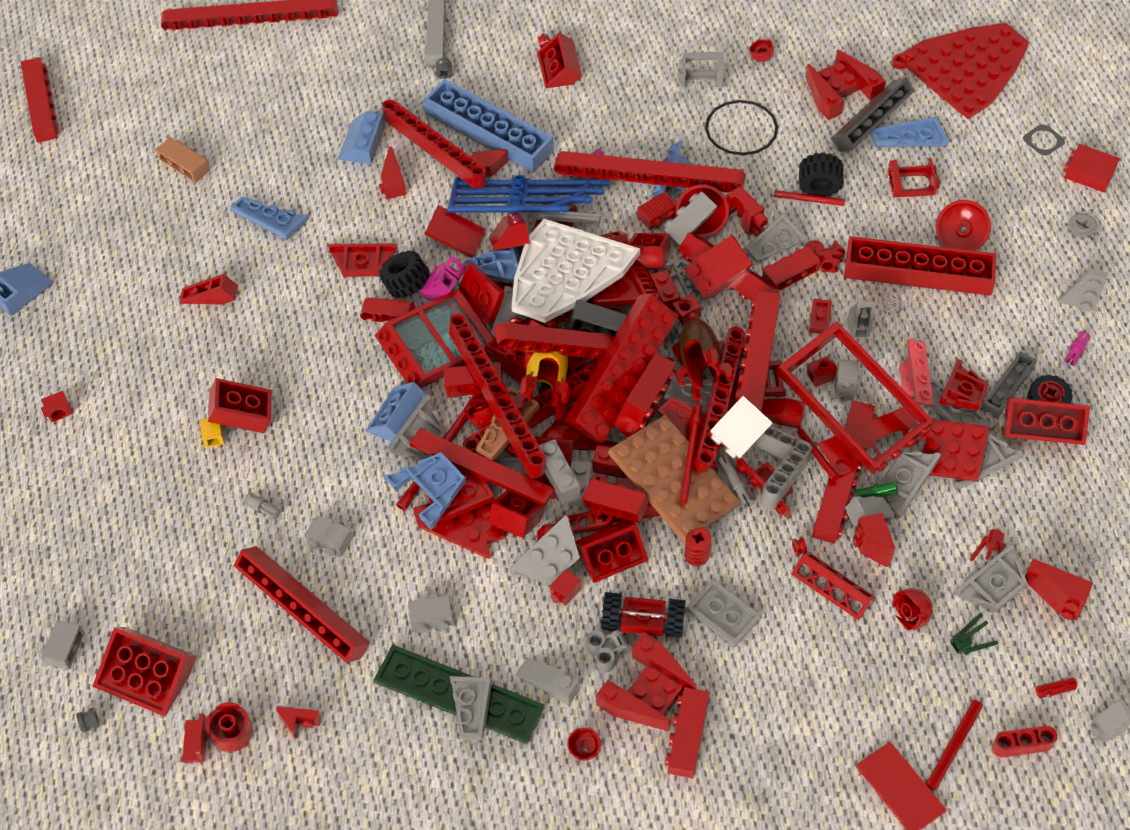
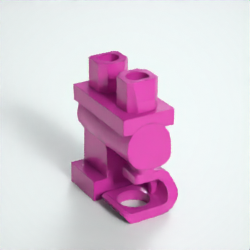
[420,256,466,301]

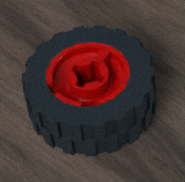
[1027,375,1073,403]

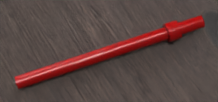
[679,404,702,505]

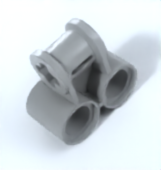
[587,629,632,673]

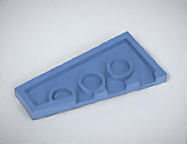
[870,117,948,147]

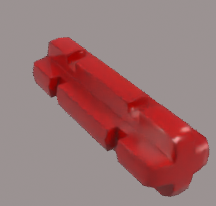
[1035,677,1078,698]

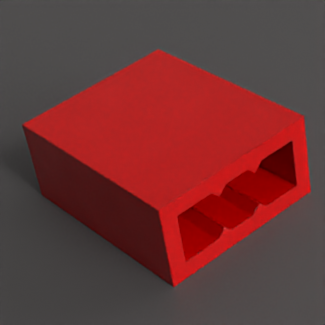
[1063,144,1120,193]

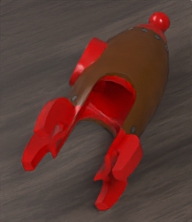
[672,312,732,402]

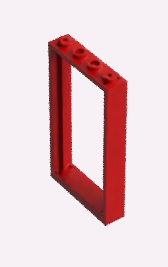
[777,321,933,475]

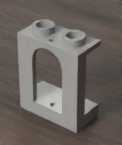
[679,52,724,88]

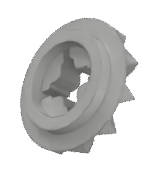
[1068,214,1098,238]

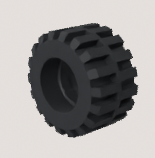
[799,152,844,196]
[379,250,430,298]

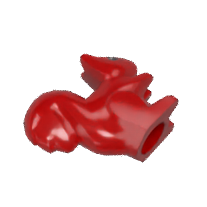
[804,240,845,273]

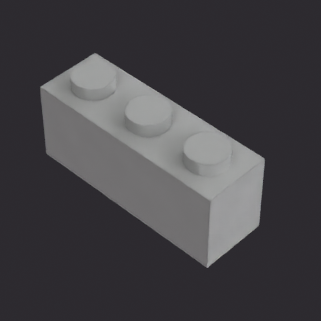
[664,191,717,247]
[539,439,580,505]

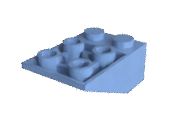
[0,263,53,316]

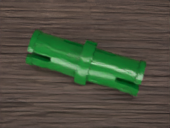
[856,481,898,498]

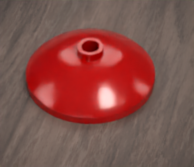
[675,184,729,238]
[936,200,991,251]

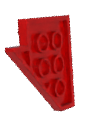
[413,501,506,559]

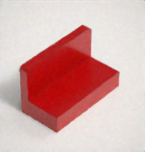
[182,713,207,763]

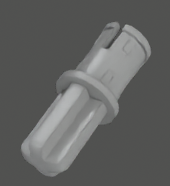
[244,492,281,519]

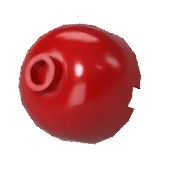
[464,396,494,428]
[892,588,933,630]

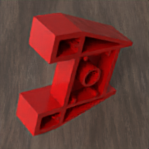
[805,49,886,121]
[596,632,696,731]

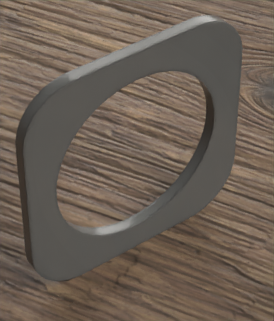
[1023,125,1065,156]

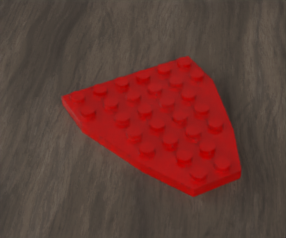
[898,23,1030,119]

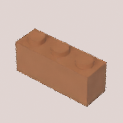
[156,137,210,183]

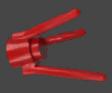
[970,529,1005,561]

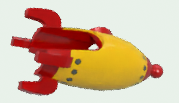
[516,319,571,420]

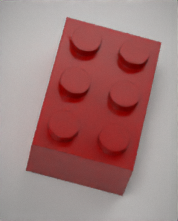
[208,378,272,433]

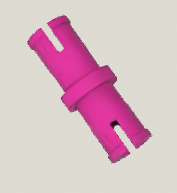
[1064,331,1091,366]

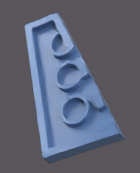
[231,197,309,240]

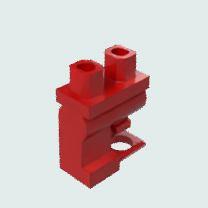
[726,186,768,237]

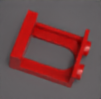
[888,158,940,198]

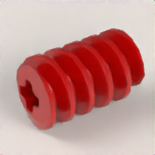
[684,527,712,566]

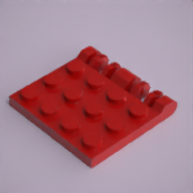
[590,259,662,308]

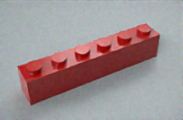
[20,57,59,143]
[678,232,781,301]

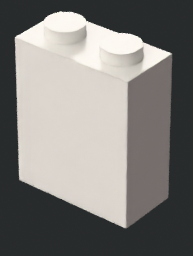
[710,396,772,459]

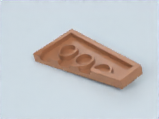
[476,386,540,461]

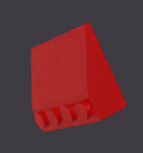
[93,627,197,717]

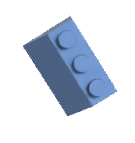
[338,111,385,164]
[366,382,426,441]

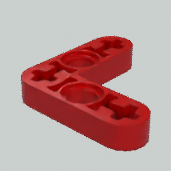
[556,474,614,535]

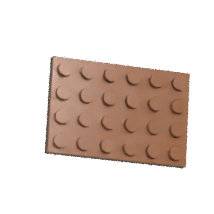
[608,415,741,543]

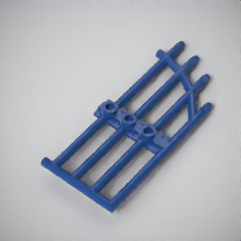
[447,175,610,213]

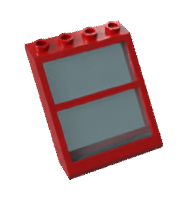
[374,289,495,388]

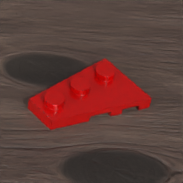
[657,397,704,442]

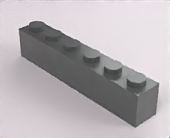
[831,77,915,152]

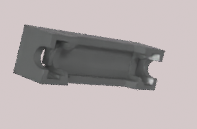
[980,351,1037,419]

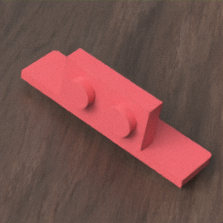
[899,338,934,407]

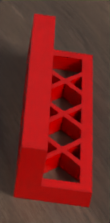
[791,552,876,621]

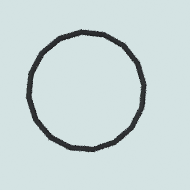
[705,100,778,155]

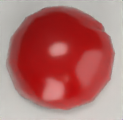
[749,39,774,62]
[567,728,602,761]

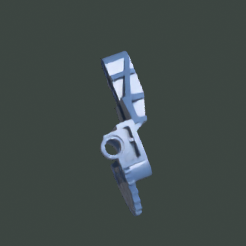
[463,245,524,282]

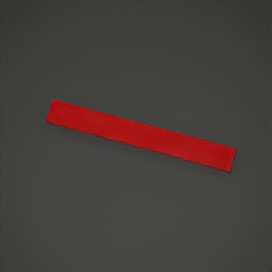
[409,428,555,507]

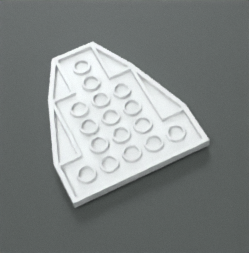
[512,219,640,323]

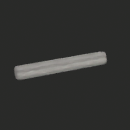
[530,211,601,224]

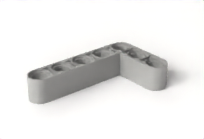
[756,426,812,509]

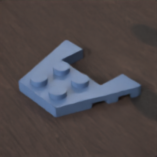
[384,452,466,530]

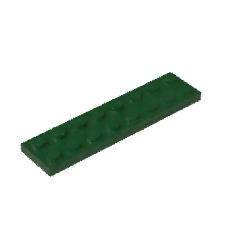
[374,644,545,744]

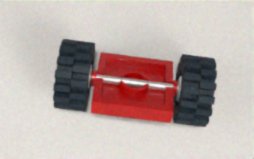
[601,592,686,638]

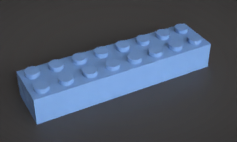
[423,79,554,172]

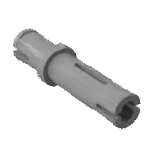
[718,454,754,508]

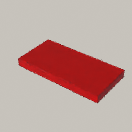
[856,742,947,830]

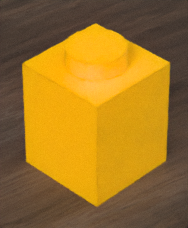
[200,418,225,448]

